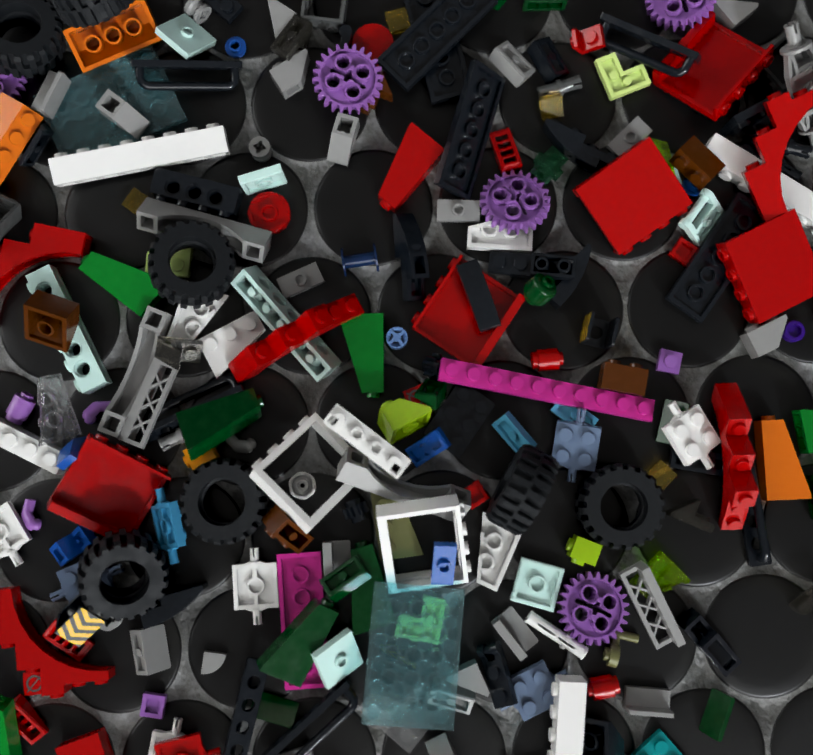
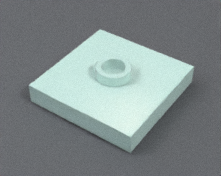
[154,13,217,60]
[237,163,288,195]
[510,556,565,612]
[311,627,364,690]

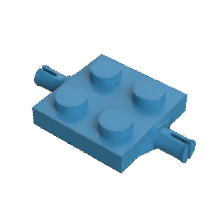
[151,488,187,565]

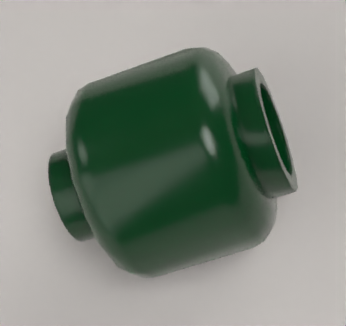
[523,273,557,306]

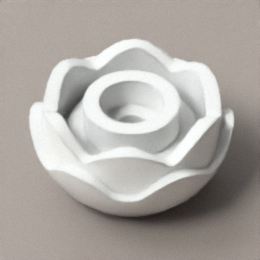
[289,472,316,500]

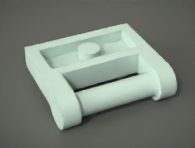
[678,188,724,247]

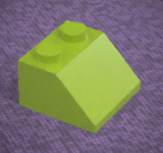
[377,398,432,445]

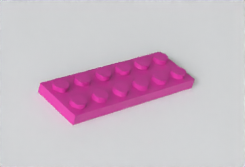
[276,550,328,691]

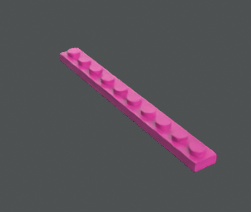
[437,357,655,422]

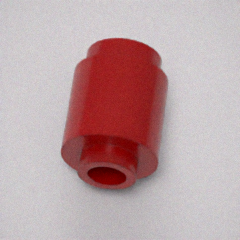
[530,348,564,371]
[587,674,621,701]

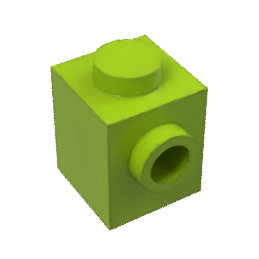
[565,534,603,567]

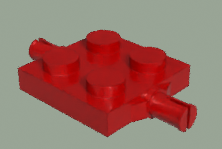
[154,731,222,755]

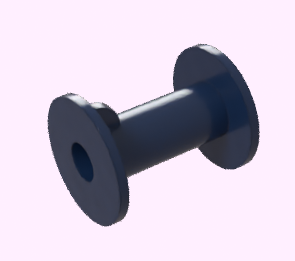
[340,243,379,277]

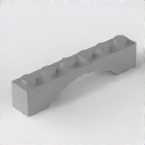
[136,197,272,264]
[97,306,174,438]
[336,446,472,522]

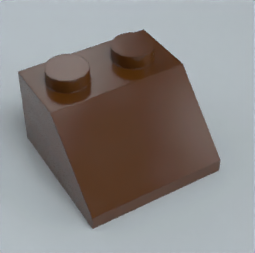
[23,289,80,353]

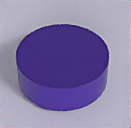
[782,320,805,343]

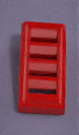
[489,127,523,174]
[42,618,95,662]
[14,694,49,745]

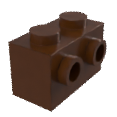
[669,136,726,191]
[597,359,649,397]
[262,504,314,554]

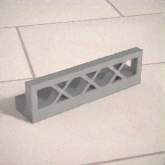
[118,357,180,449]
[618,560,686,650]

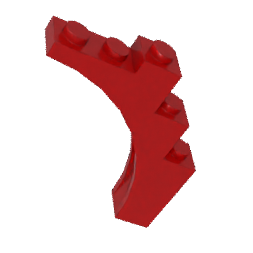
[741,87,813,222]
[0,223,93,292]
[228,293,365,384]
[711,383,759,530]
[0,586,116,699]

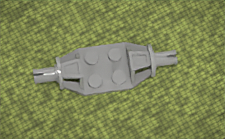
[779,21,813,151]

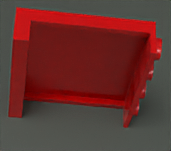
[652,11,774,122]
[572,137,693,255]
[715,208,813,324]
[411,254,525,365]
[46,433,172,537]

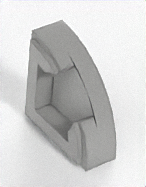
[201,650,228,674]

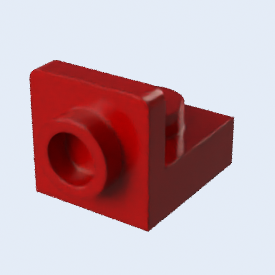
[570,24,606,55]

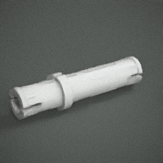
[524,610,589,660]

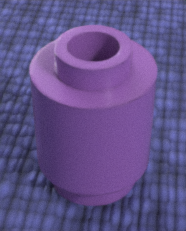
[5,391,36,425]

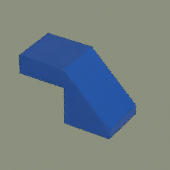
[56,434,96,471]
[49,525,96,567]

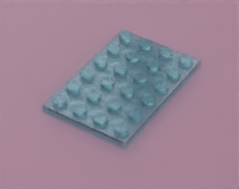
[33,45,188,155]
[361,581,465,731]

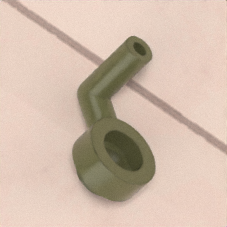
[603,631,639,668]

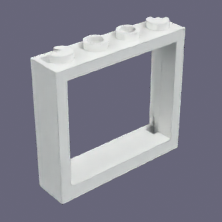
[323,403,411,480]
[249,412,354,534]
[376,494,471,594]

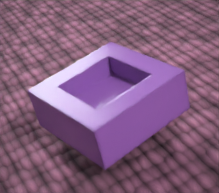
[655,348,683,375]
[140,691,168,719]

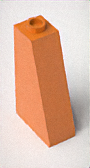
[754,415,812,501]

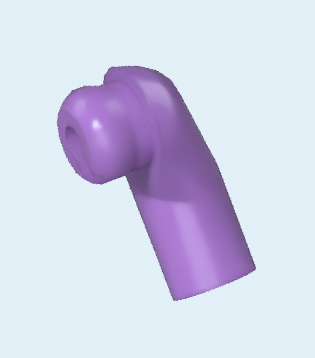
[82,401,111,424]
[21,498,42,531]

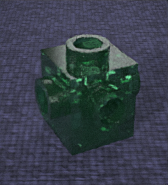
[530,145,569,185]

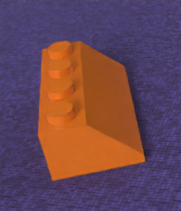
[62,0,162,74]
[0,92,44,185]

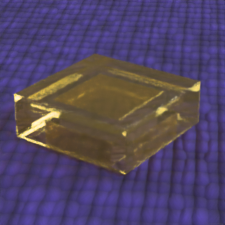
[385,7,411,35]
[539,93,564,120]
[121,187,148,215]
[647,460,677,490]

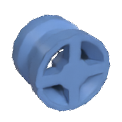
[386,327,408,350]

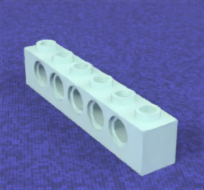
[25,264,113,394]
[230,265,342,382]

